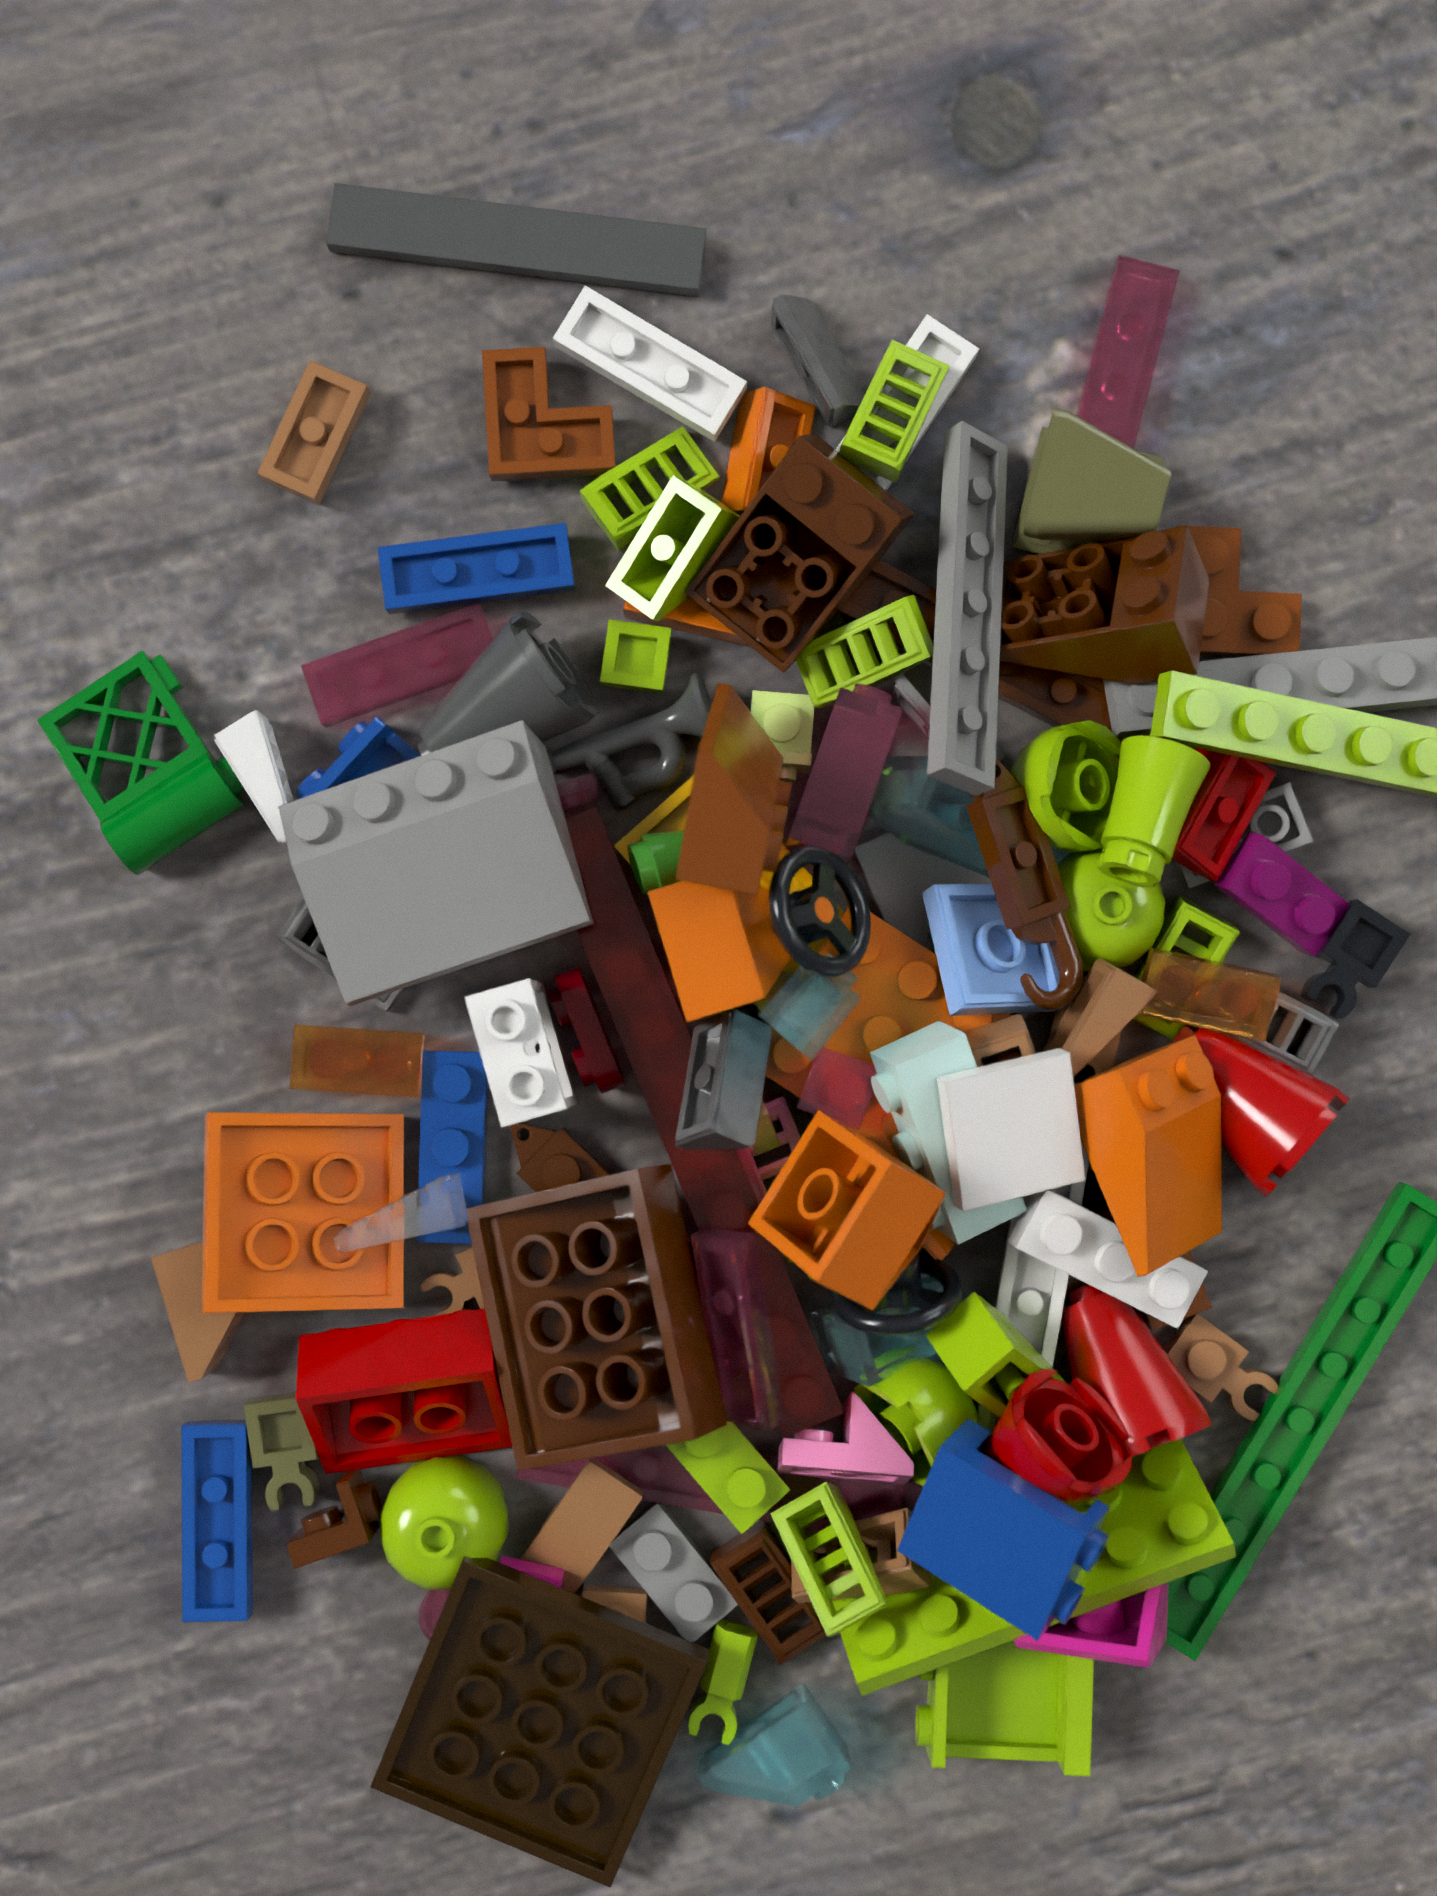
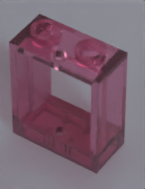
[786,684,903,864]

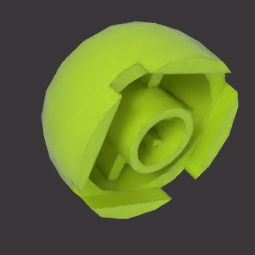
[1011,720,1121,852]
[1056,848,1165,971]
[854,1353,979,1487]
[380,1455,509,1590]

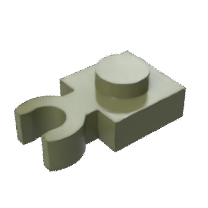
[243,1392,319,1511]

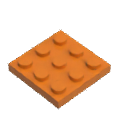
[765,907,1011,1159]
[202,1112,404,1313]

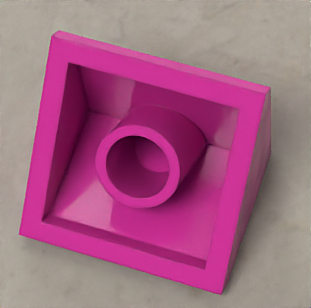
[1014,1582,1168,1668]

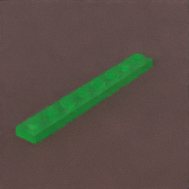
[1165,1182,1437,1661]

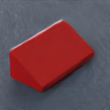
[1172,749,1277,882]

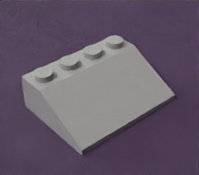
[278,720,594,1006]

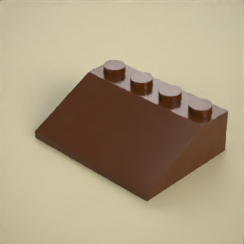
[465,1164,727,1471]

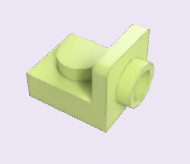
[751,690,815,782]

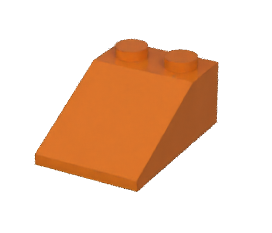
[1074,1035,1222,1277]

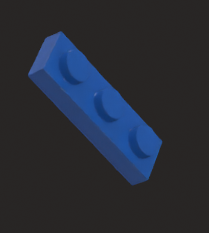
[377,523,576,614]
[417,1050,488,1244]
[181,1420,253,1622]

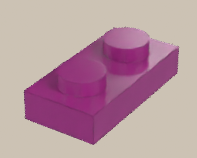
[1214,832,1349,957]

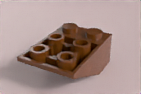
[685,434,915,673]
[1000,525,1210,684]

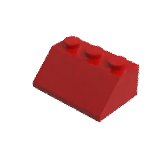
[295,1308,513,1474]

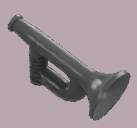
[547,672,712,811]

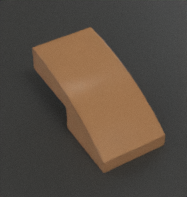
[520,1457,644,1593]

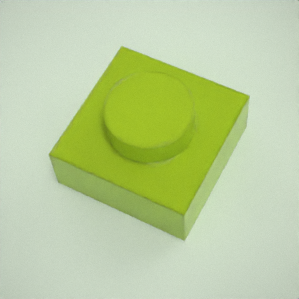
[600,619,672,694]

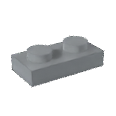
[609,1498,738,1643]

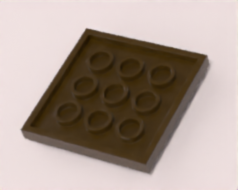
[370,1556,710,1888]

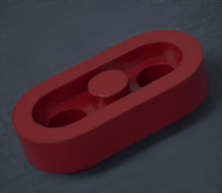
[548,966,626,1094]

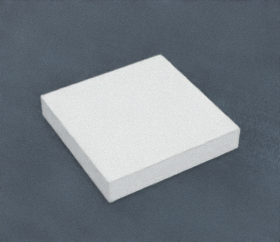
[937,1048,1086,1212]

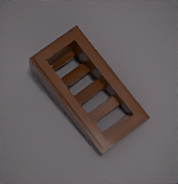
[710,1518,826,1665]

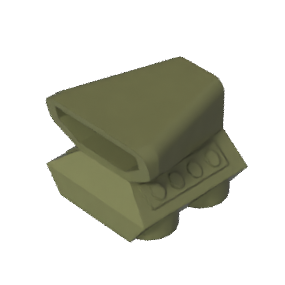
[1011,407,1171,555]

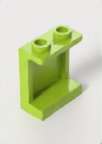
[915,1639,1094,1777]

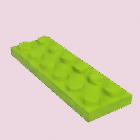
[822,1438,1236,1696]

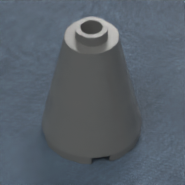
[418,610,599,756]

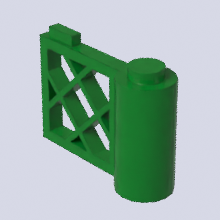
[37,650,244,875]

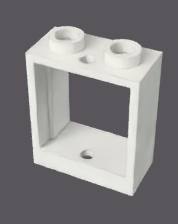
[465,978,577,1127]

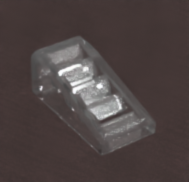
[332,1172,469,1253]

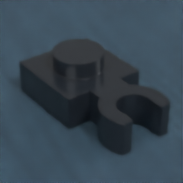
[1301,899,1411,1019]

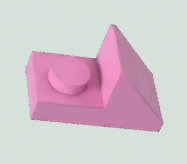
[776,1392,914,1485]

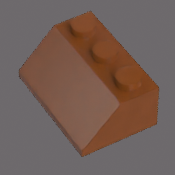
[676,683,792,895]

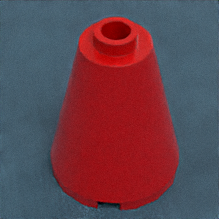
[1171,1024,1350,1197]
[1061,1285,1212,1460]
[983,1369,1132,1509]

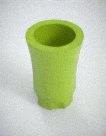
[1098,735,1210,887]

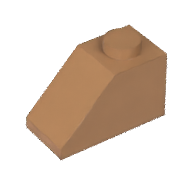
[151,1241,247,1383]

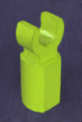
[688,1619,759,1745]

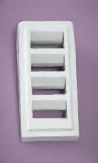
[214,710,294,847]

